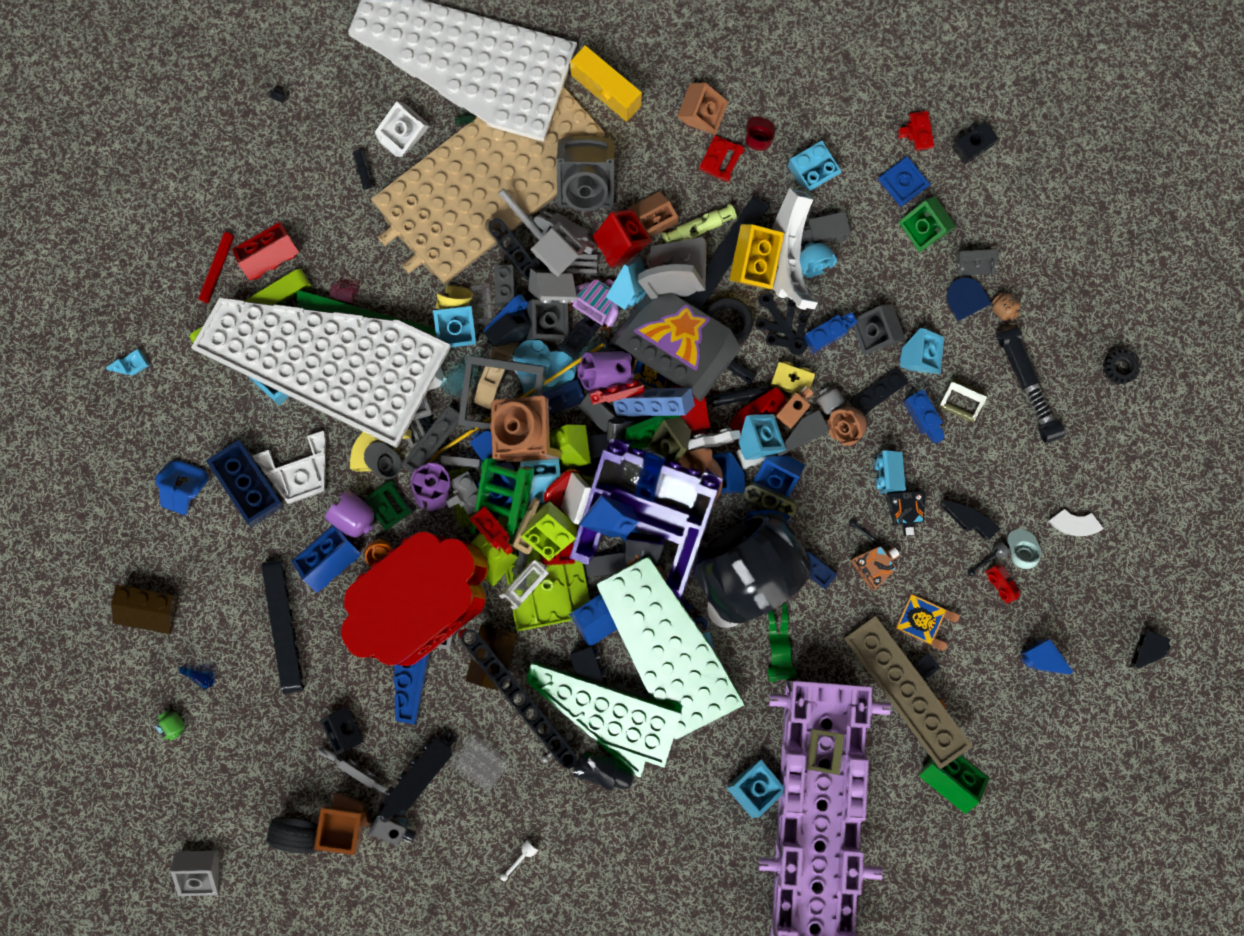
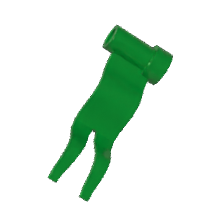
[768,604,797,682]

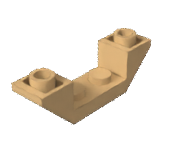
[473,342,520,410]

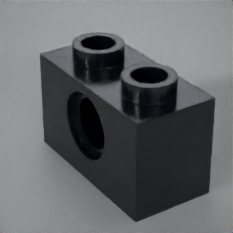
[952,121,999,165]
[320,707,364,756]

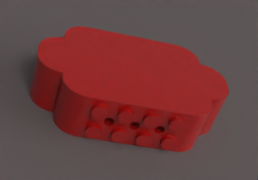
[341,532,488,666]

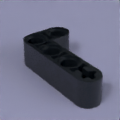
[485,217,548,280]

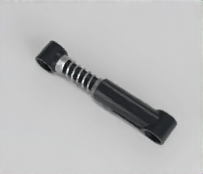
[996,324,1065,444]

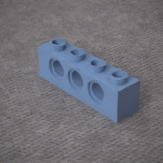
[613,388,695,416]

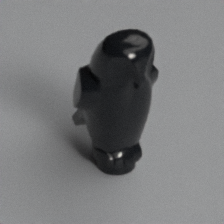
[574,752,633,790]

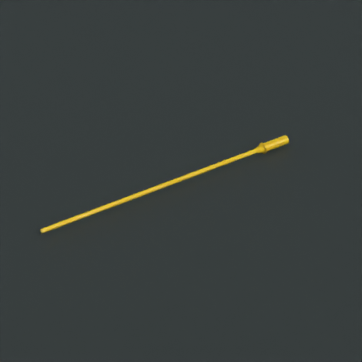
[426,343,604,465]

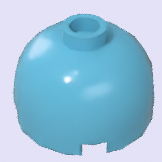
[800,242,837,278]

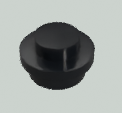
[269,88,287,103]

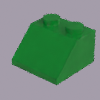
[898,197,956,252]

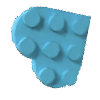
[513,340,576,397]

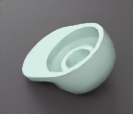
[1007,529,1042,569]

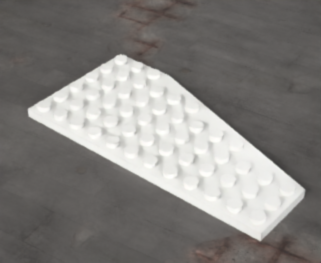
[348,0,577,142]
[191,298,451,448]

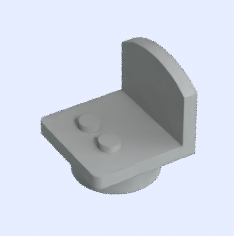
[638,237,706,299]

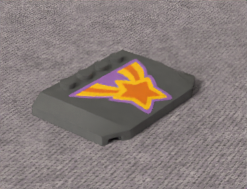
[610,293,741,402]

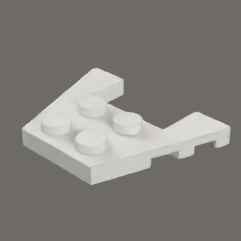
[252,431,326,504]

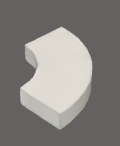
[1048,509,1104,536]

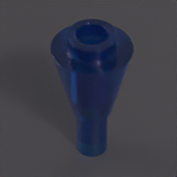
[179,666,215,690]

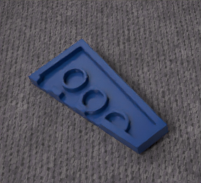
[394,653,430,724]

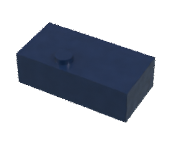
[206,440,284,528]

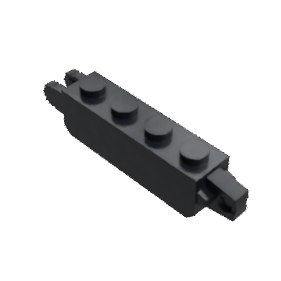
[378,730,456,823]

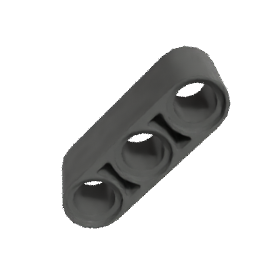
[607,416,651,441]

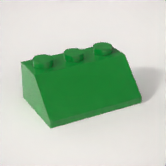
[919,755,990,814]

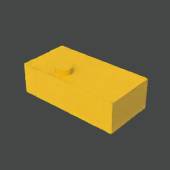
[570,45,642,122]

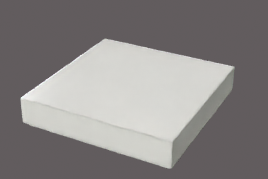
[560,473,591,524]

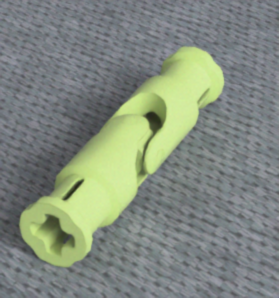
[662,203,737,244]

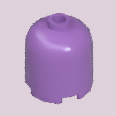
[325,489,375,538]

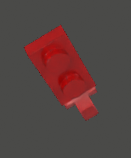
[589,379,645,405]
[469,506,514,555]

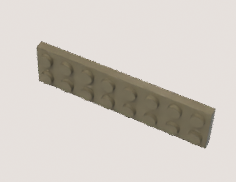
[844,616,972,769]

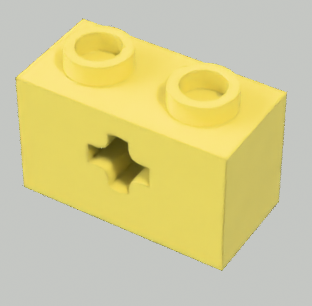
[770,361,815,393]

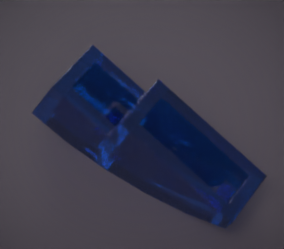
[635,450,665,503]

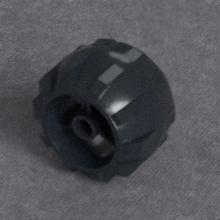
[692,512,811,623]

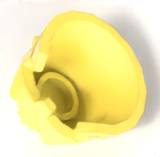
[436,285,474,310]

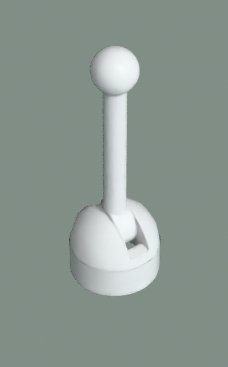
[500,839,539,881]

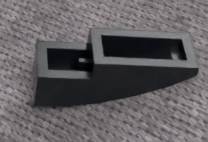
[940,501,1001,541]

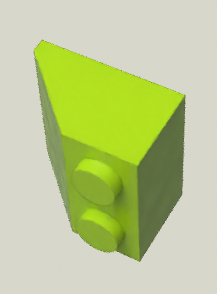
[549,425,591,471]
[471,533,518,586]

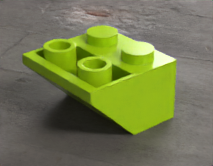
[520,502,578,561]

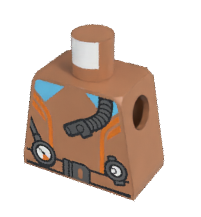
[774,386,814,429]
[850,546,900,591]

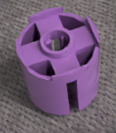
[411,463,452,511]

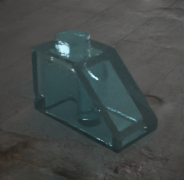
[440,364,476,399]

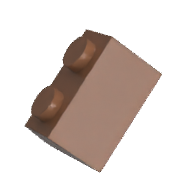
[677,83,728,135]

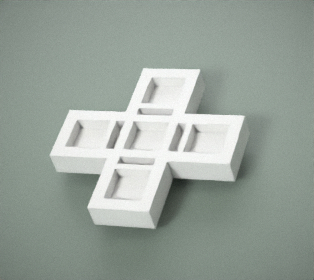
[685,428,741,452]

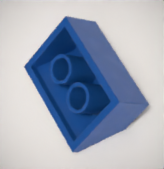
[291,525,361,593]
[569,594,617,647]

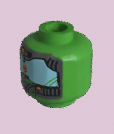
[155,710,185,741]

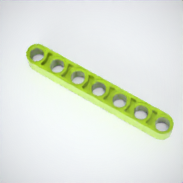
[189,269,312,354]

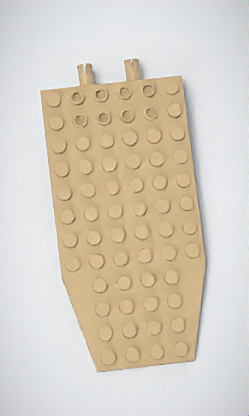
[371,87,605,285]

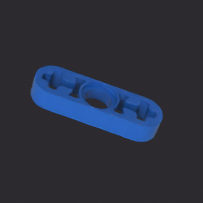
[484,295,528,333]

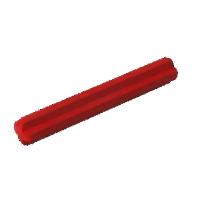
[198,232,234,303]

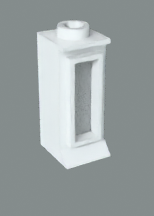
[499,560,549,609]

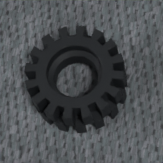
[1102,349,1141,385]

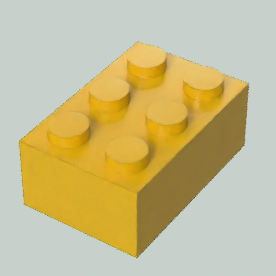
[729,224,784,289]

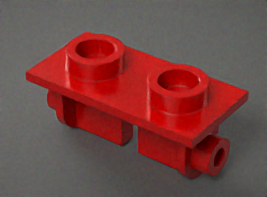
[985,563,1021,604]

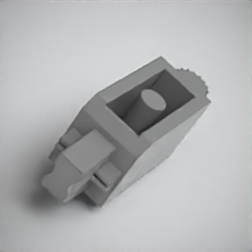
[533,211,597,254]

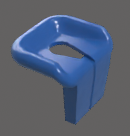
[155,460,209,516]

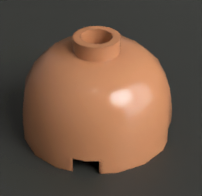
[827,406,867,446]

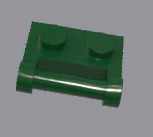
[364,480,415,531]

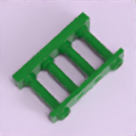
[470,457,535,545]

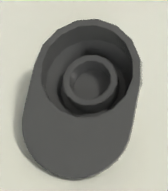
[364,442,402,479]

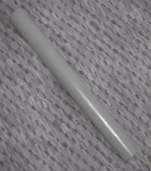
[498,188,543,240]

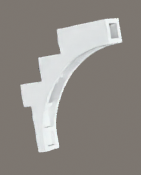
[771,188,818,310]

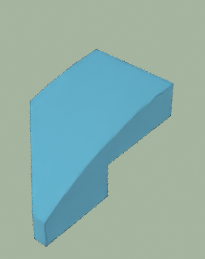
[106,349,150,375]

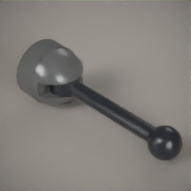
[967,541,1010,577]

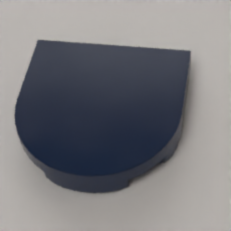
[946,278,992,322]

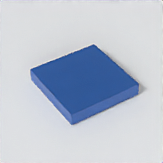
[878,156,931,208]

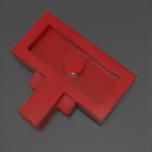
[897,111,934,151]

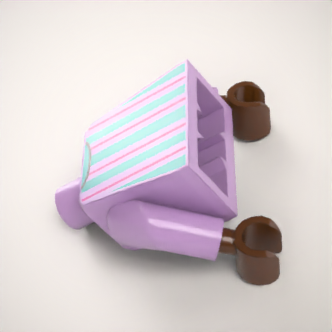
[568,279,619,339]

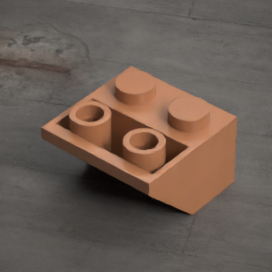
[627,191,678,238]

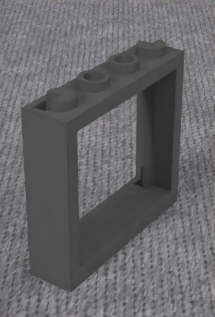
[458,355,546,432]

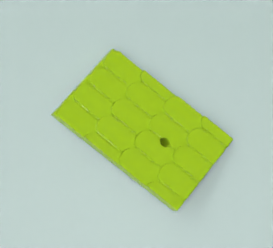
[495,493,590,631]

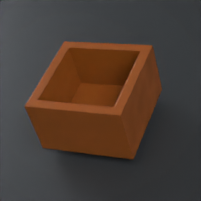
[314,806,365,855]

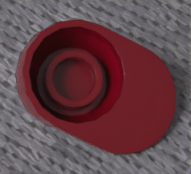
[745,117,775,151]

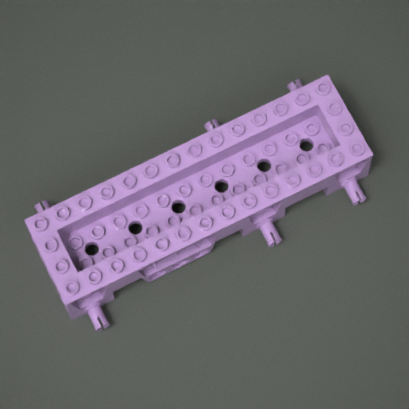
[759,680,891,936]

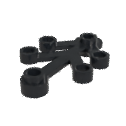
[755,292,809,355]

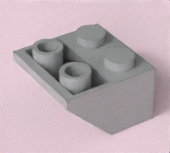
[530,221,586,277]
[528,268,577,303]

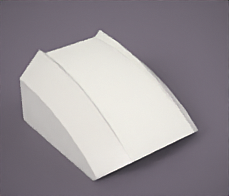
[375,101,429,157]

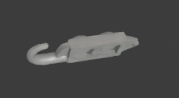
[318,747,386,793]

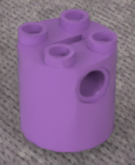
[578,351,634,391]

